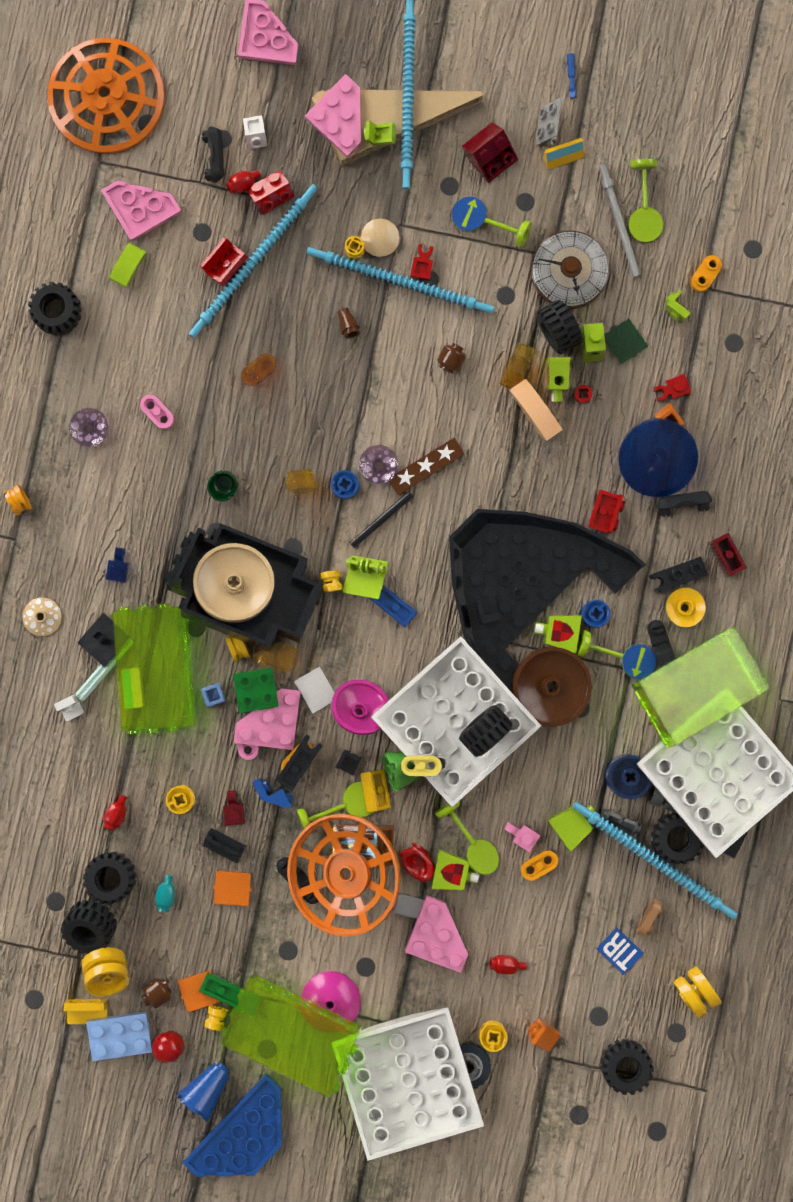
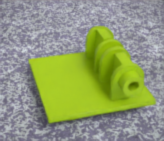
[342,555,389,600]

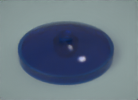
[618,418,698,497]

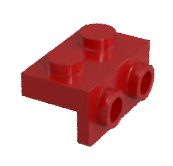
[247,170,294,215]
[200,237,248,286]
[587,489,626,535]

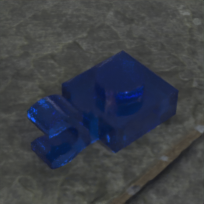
[105,547,129,583]

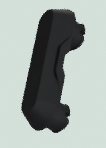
[202,126,224,182]
[656,491,713,517]
[647,620,678,675]
[276,857,319,904]

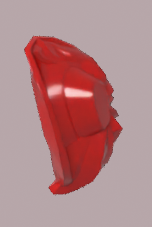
[399,843,435,881]

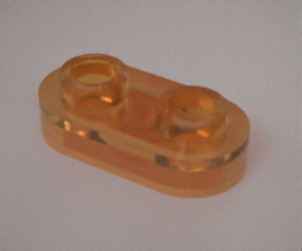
[241,353,277,386]

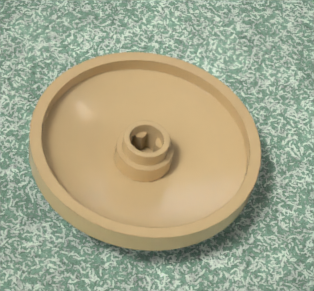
[193,543,274,622]

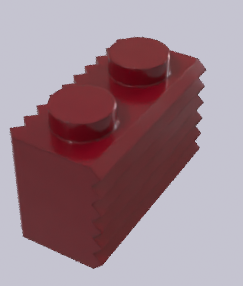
[708,533,747,577]

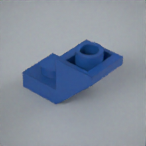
[252,777,294,808]

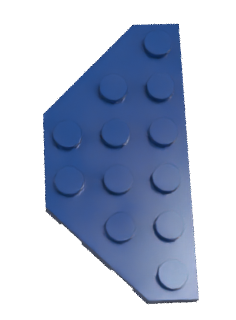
[182,1072,282,1177]

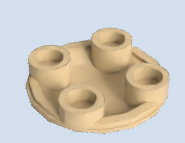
[361,218,400,258]

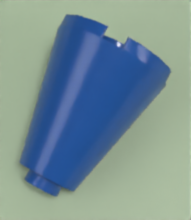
[176,1062,230,1122]

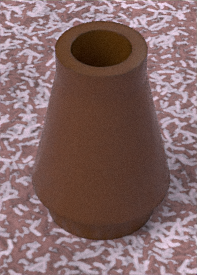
[337,308,360,339]

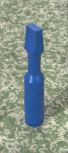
[567,53,576,99]

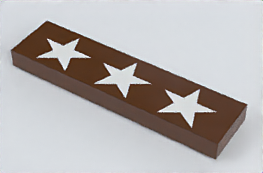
[388,438,465,496]

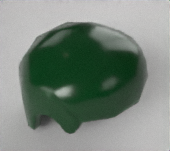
[207,470,238,502]

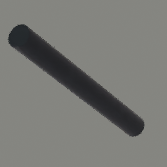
[349,491,413,548]

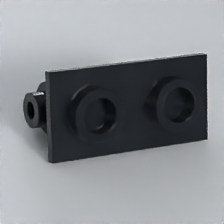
[202,828,246,864]

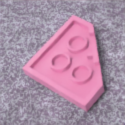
[238,0,299,66]
[305,74,361,158]
[101,180,182,242]
[233,688,300,750]
[405,895,468,973]

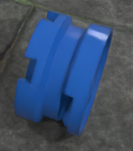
[331,470,359,499]
[581,600,610,628]

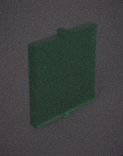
[604,318,648,364]

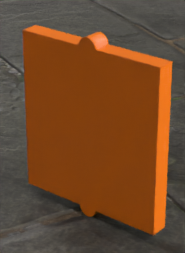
[213,870,252,906]
[178,970,221,1013]

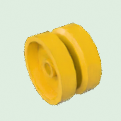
[82,947,130,997]
[673,966,722,1019]

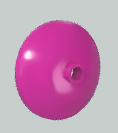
[331,680,389,735]
[301,971,360,1032]

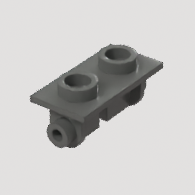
[600,808,642,840]

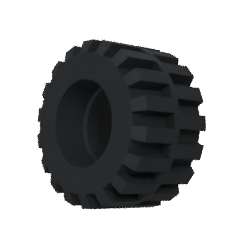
[28,282,82,336]
[537,299,582,355]
[459,705,513,757]
[651,812,704,865]
[83,852,137,905]
[61,900,117,954]
[600,1039,654,1095]

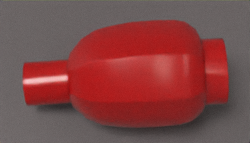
[226,170,261,194]
[103,794,127,831]
[489,955,527,975]

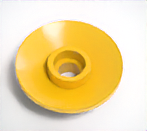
[666,588,706,627]

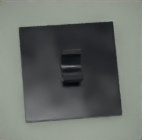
[77,613,131,667]

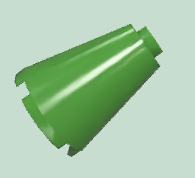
[382,751,422,791]

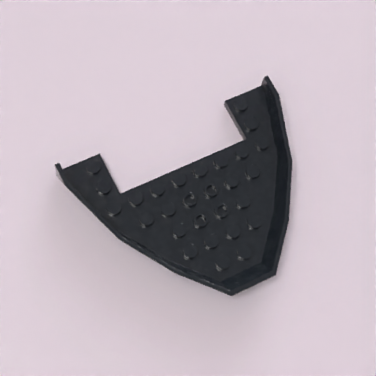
[449,509,646,694]

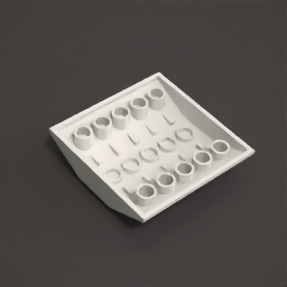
[372,636,541,807]
[637,688,793,858]
[332,1007,484,1161]

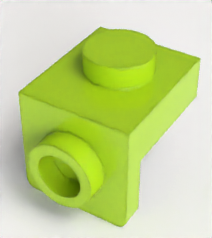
[364,121,396,146]
[664,290,690,323]

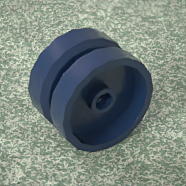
[605,754,652,799]

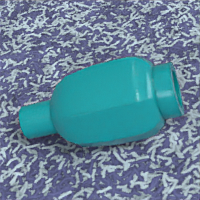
[155,874,175,912]

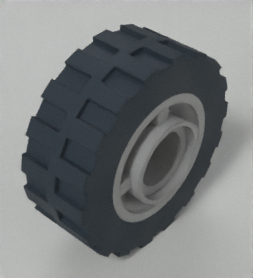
[460,1042,491,1089]

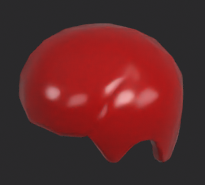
[152,1030,184,1063]

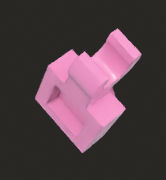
[504,822,540,852]

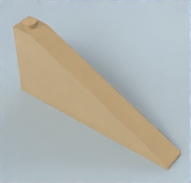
[312,89,483,166]

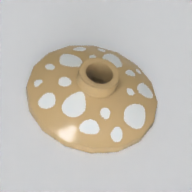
[22,597,62,637]

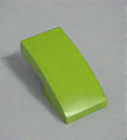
[109,243,146,288]

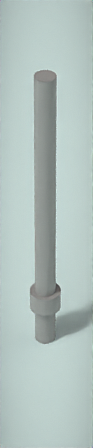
[599,164,641,278]

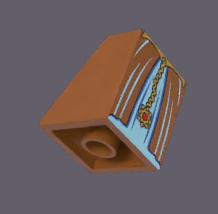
[331,824,394,869]

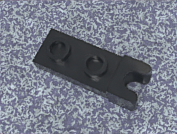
[649,557,708,593]
[276,734,323,791]

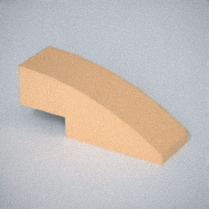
[509,379,563,441]

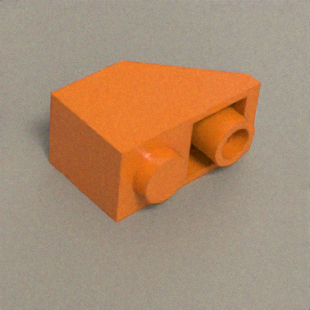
[528,1018,561,1052]

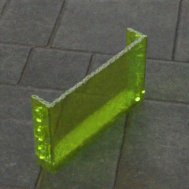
[113,604,196,735]
[632,626,770,748]
[221,974,363,1098]

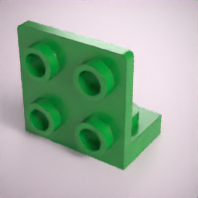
[233,668,279,713]

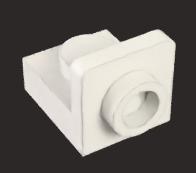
[243,115,267,149]
[54,695,84,721]

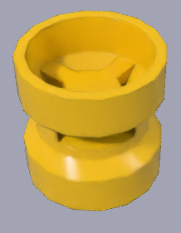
[345,236,365,260]
[320,570,343,593]
[204,1005,228,1031]

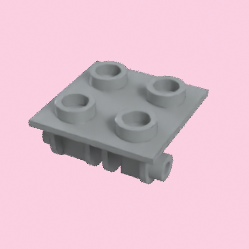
[536,97,562,147]

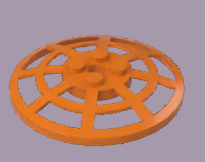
[47,38,165,154]
[287,814,401,937]

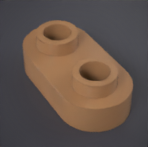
[636,898,664,937]

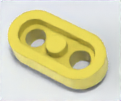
[401,755,442,776]

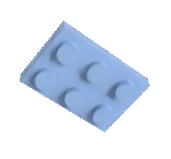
[86,1011,152,1061]

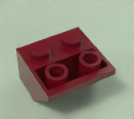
[462,122,519,183]

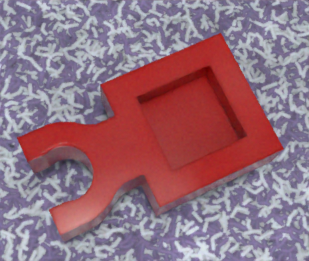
[410,244,433,281]
[653,374,691,402]

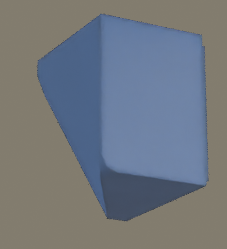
[200,682,227,708]

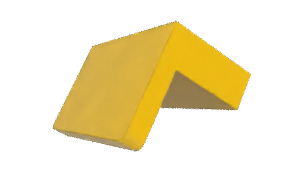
[64,999,108,1024]

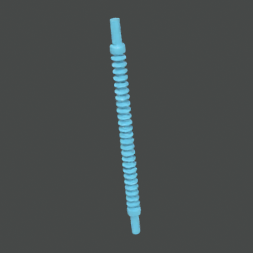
[401,0,416,190]
[188,184,318,338]
[306,247,494,314]
[572,801,738,920]

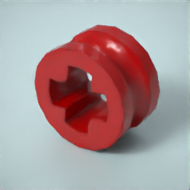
[574,385,592,404]

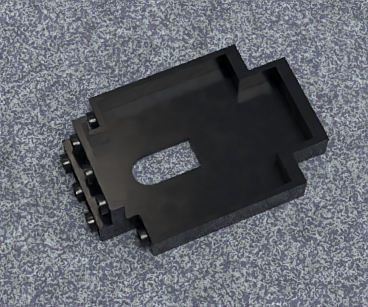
[164,523,323,652]

